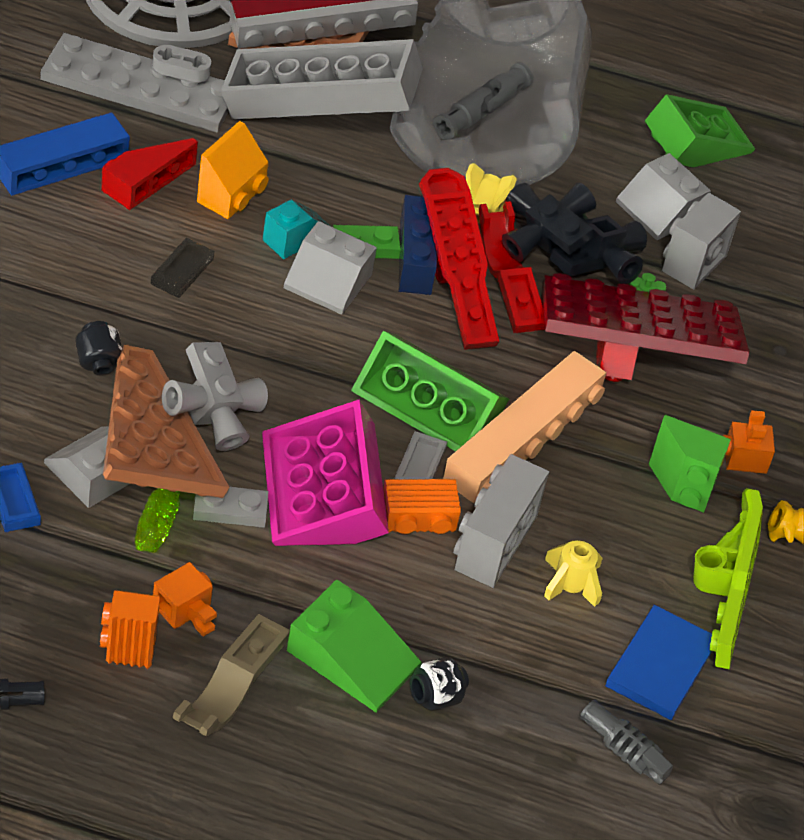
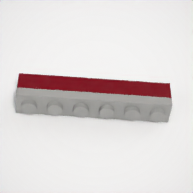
[230,0,418,49]

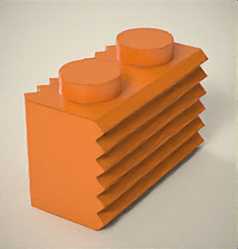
[383,479,461,534]
[100,590,160,669]

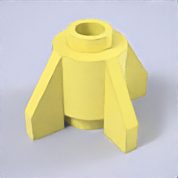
[466,163,517,223]
[544,540,602,607]

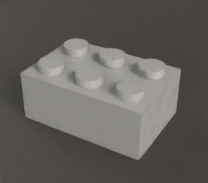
[453,454,549,588]

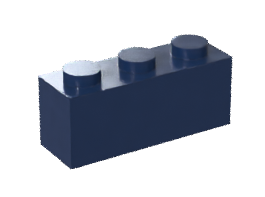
[398,195,437,295]

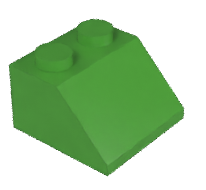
[649,415,731,513]

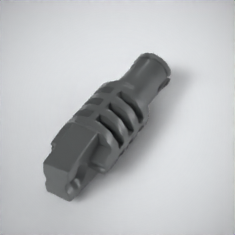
[580,699,673,785]

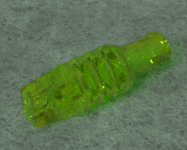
[135,488,181,553]

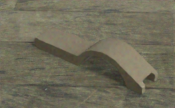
[173,614,290,736]

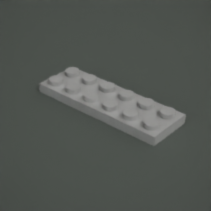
[40,33,229,133]

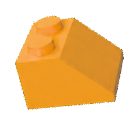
[197,121,269,220]

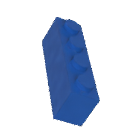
[0,112,130,196]

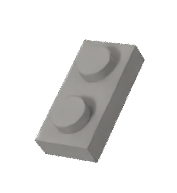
[193,487,269,528]

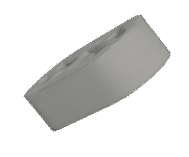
[152,45,211,82]

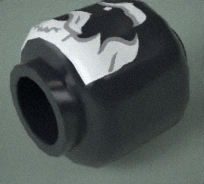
[75,321,122,375]
[410,657,469,711]

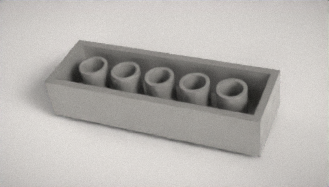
[221,39,423,119]

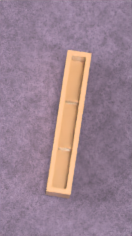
[443,350,607,504]

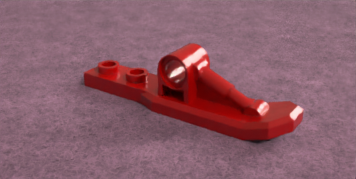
[419,168,499,350]

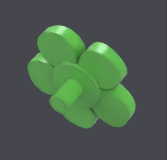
[629,273,666,292]

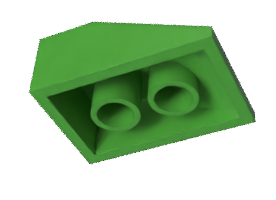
[645,94,755,167]
[287,580,421,712]

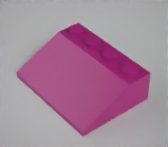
[262,399,389,546]

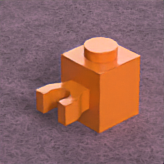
[723,410,775,474]
[153,562,217,637]

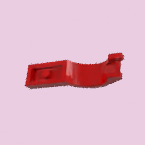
[479,201,545,333]

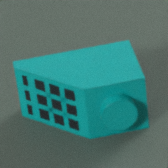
[263,199,330,260]

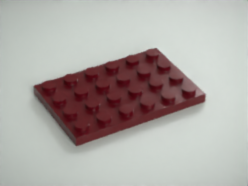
[542,273,750,364]

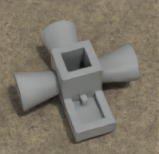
[162,342,268,451]

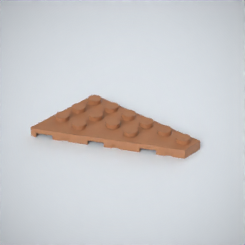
[103,345,230,498]

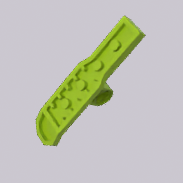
[694,488,763,669]

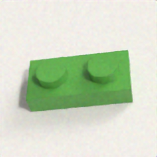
[333,225,401,259]

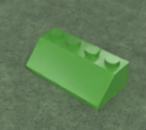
[351,331,509,452]

